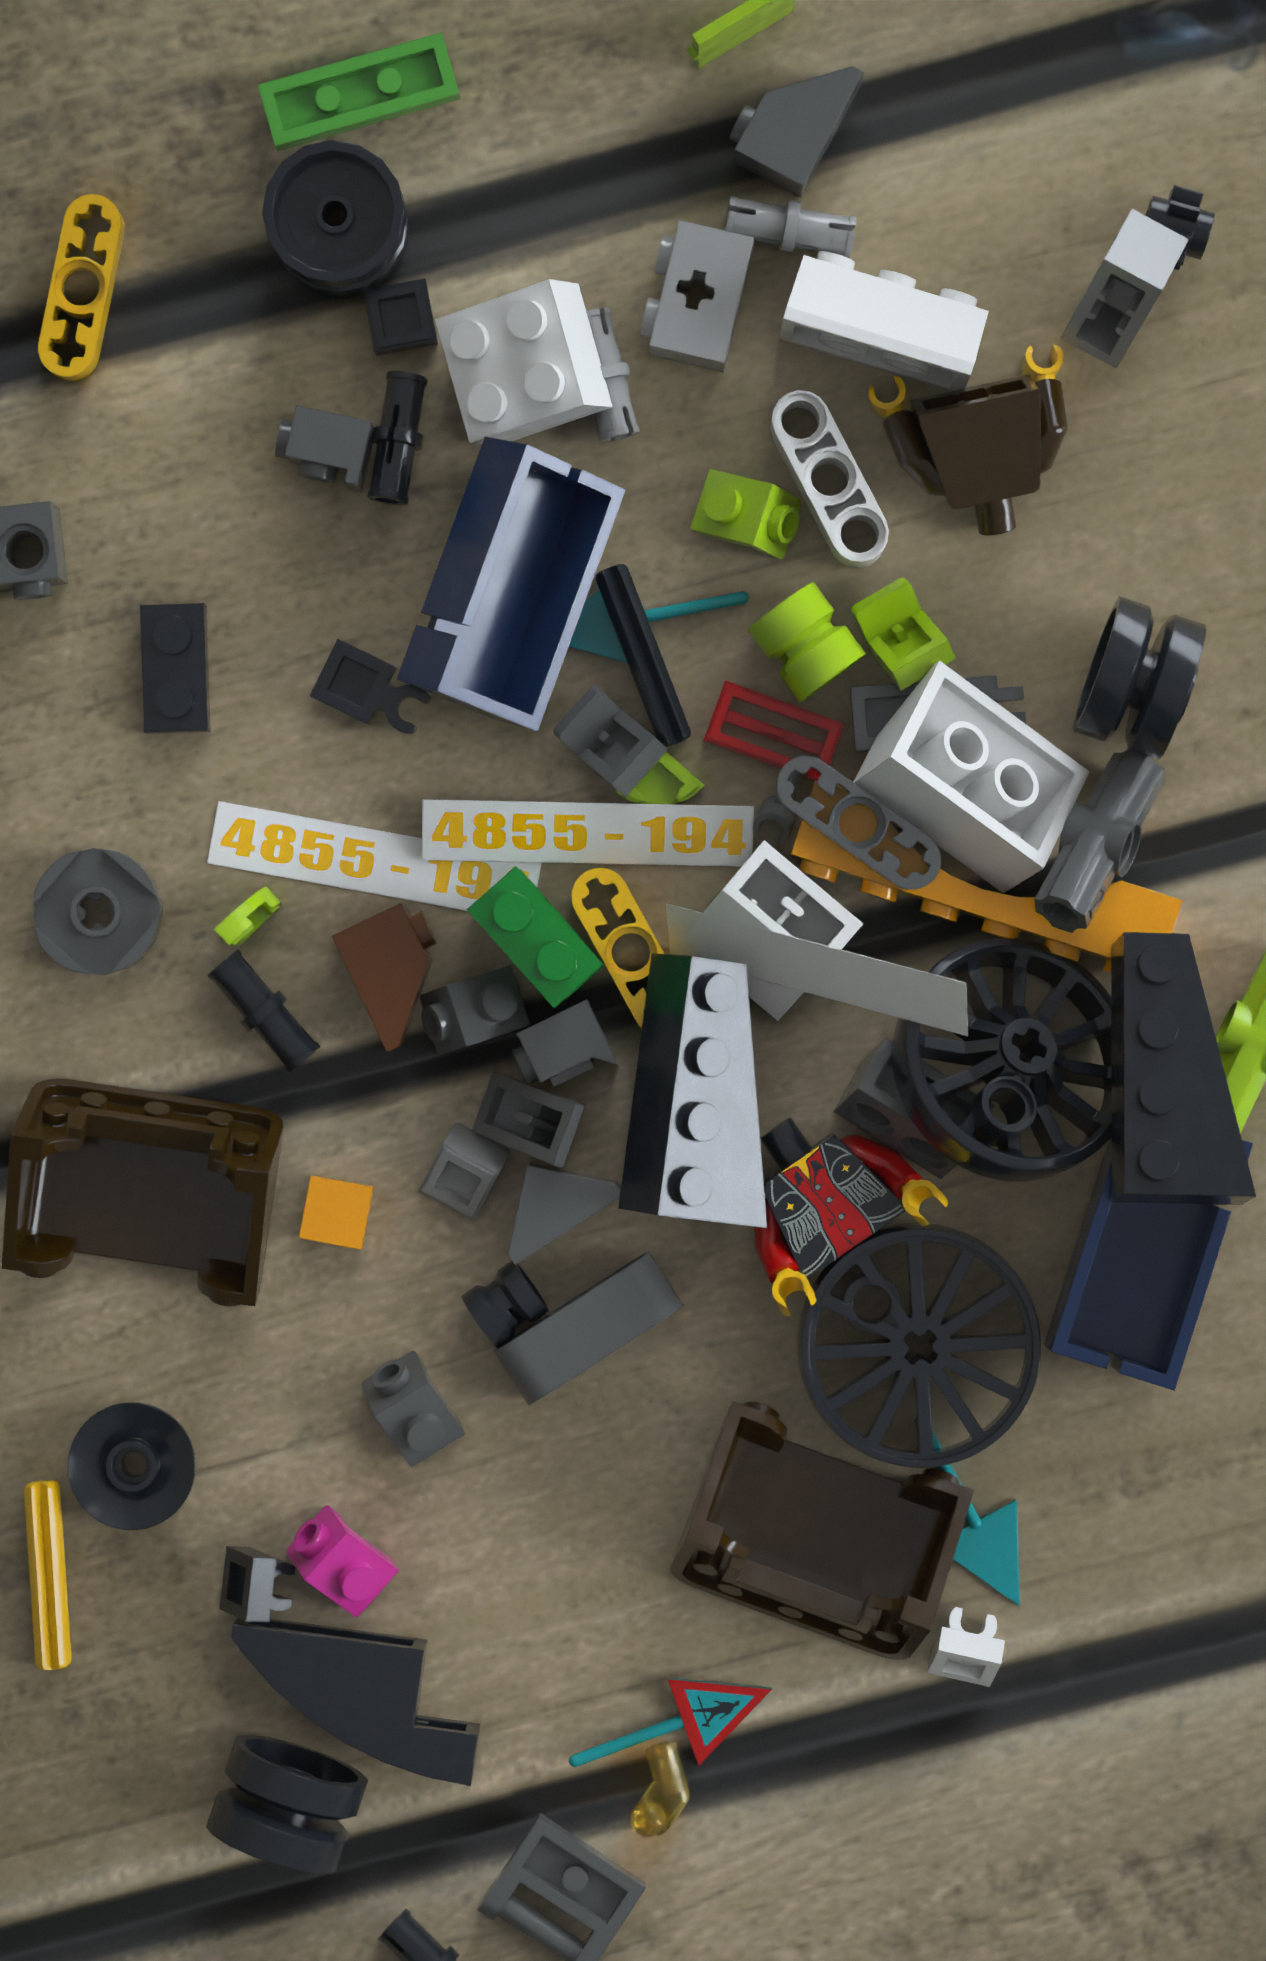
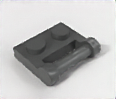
[477,1813,646,1961]

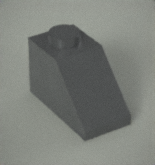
[729,66,864,198]

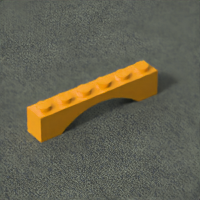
[789,781,1183,974]

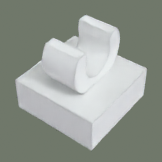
[928,1607,1005,1687]

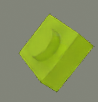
[690,469,801,559]
[851,577,956,691]

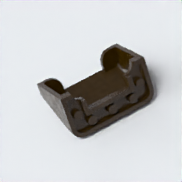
[1,1078,283,1306]
[670,1401,974,1660]

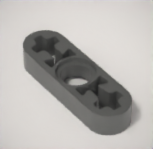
[776,756,941,890]

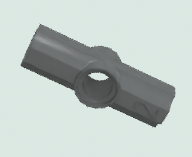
[1034,748,1165,933]

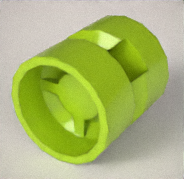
[747,582,866,703]

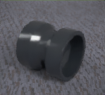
[461,1261,550,1347]

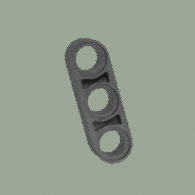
[494,1252,683,1405]

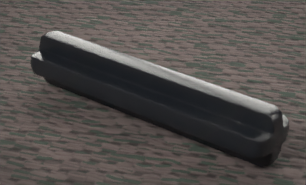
[595,564,691,747]

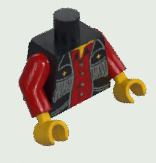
[754,1117,948,1316]

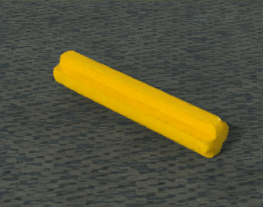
[24,1480,72,1670]

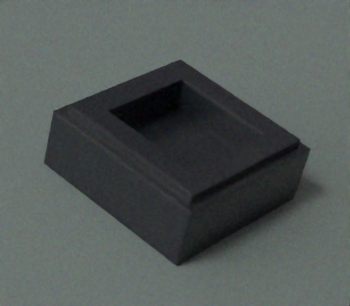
[363,278,438,356]

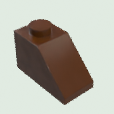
[332,903,437,1052]

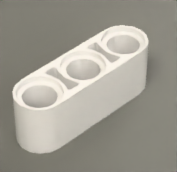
[770,390,889,568]

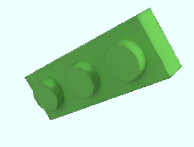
[258,32,461,152]

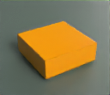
[299,1174,375,1250]

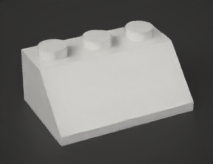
[779,251,989,391]
[853,661,1090,893]

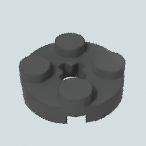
[33,848,164,975]

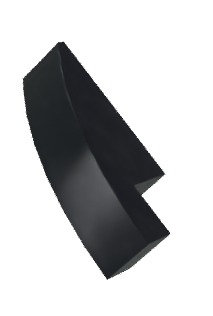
[231,1618,480,1786]

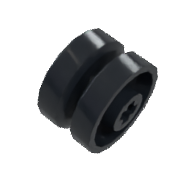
[262,140,410,298]
[1073,596,1206,760]
[206,1735,368,1874]

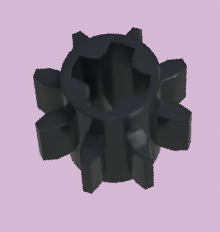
[1145,185,1215,270]

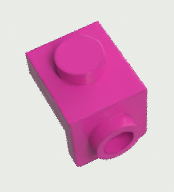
[287,1505,399,1618]

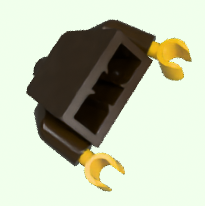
[868,344,1067,536]

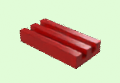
[703,680,845,781]

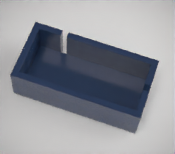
[397,437,626,732]
[1044,1137,1253,1391]

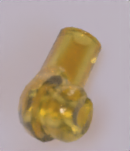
[630,1741,690,1838]

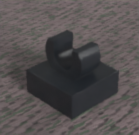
[219,1546,296,1622]

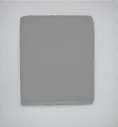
[419,1123,510,1220]

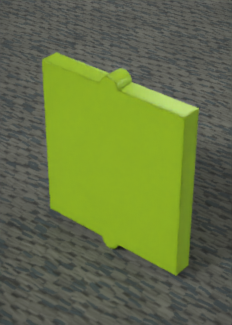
[686,0,794,69]

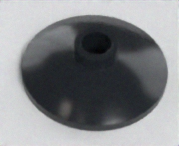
[68,1402,196,1530]

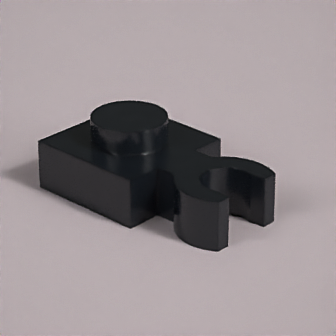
[310,639,432,735]

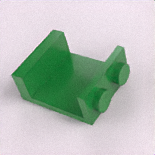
[466,866,605,1008]

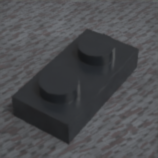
[140,603,211,734]

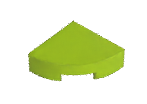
[615,752,705,805]
[214,886,282,946]

